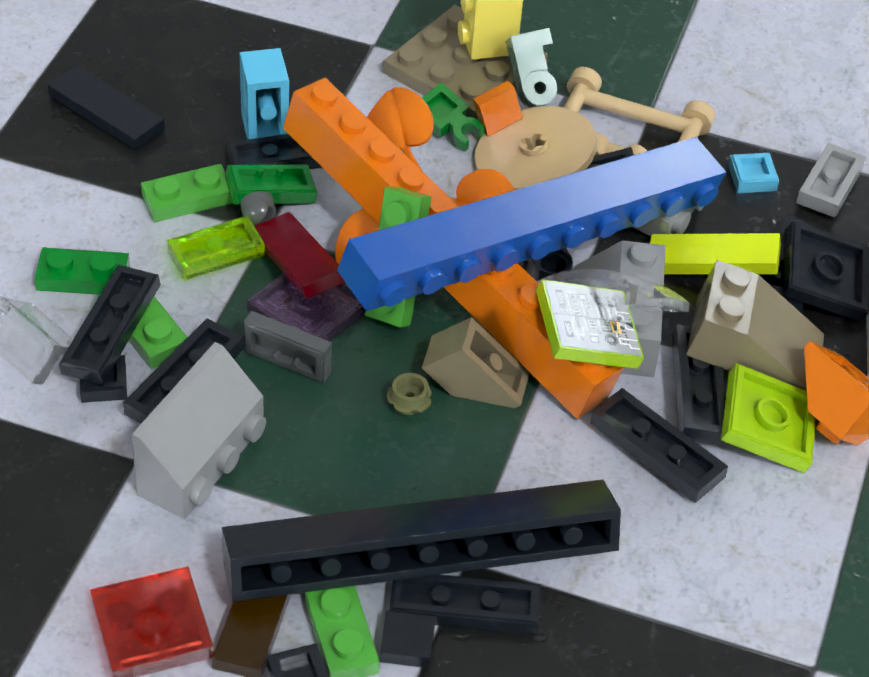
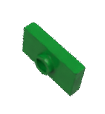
[225,165,318,204]

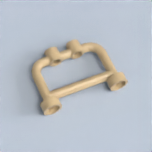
[564,67,716,156]

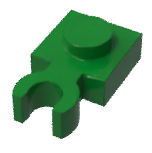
[422,82,484,151]

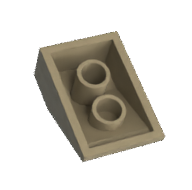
[686,260,824,391]

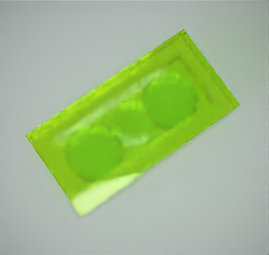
[167,216,265,281]

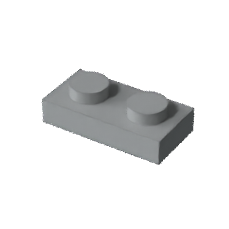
[796,143,866,218]

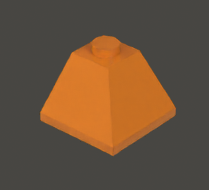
[804,341,869,446]

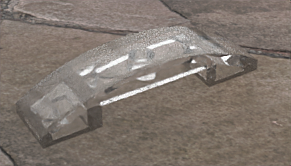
[537,269,689,312]

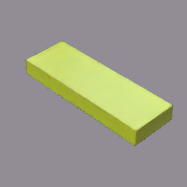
[650,233,781,274]

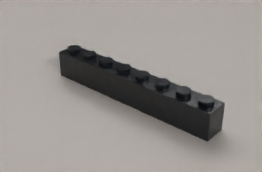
[222,479,621,602]

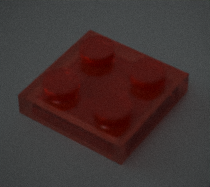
[90,566,214,677]

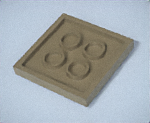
[383,5,548,120]

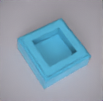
[728,153,779,193]

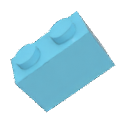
[240,48,289,140]

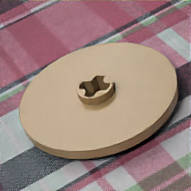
[474,106,597,190]

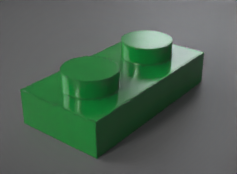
[34,247,130,295]

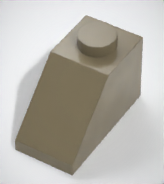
[422,317,529,408]

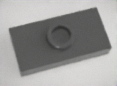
[244,311,332,383]

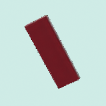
[251,212,345,299]

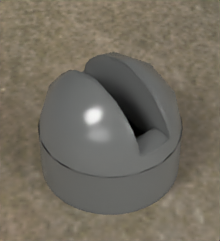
[240,191,276,226]

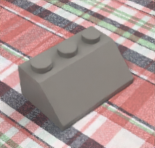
[573,241,666,377]
[132,342,266,520]

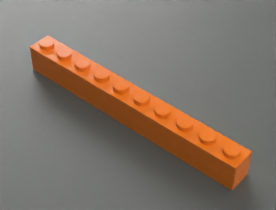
[283,77,624,419]

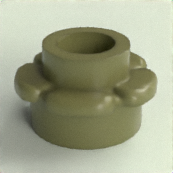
[387,373,432,415]

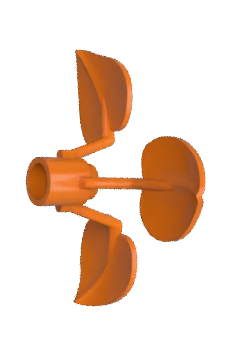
[335,87,515,264]

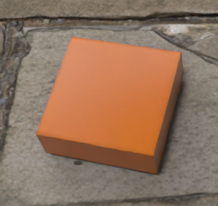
[473,81,523,136]

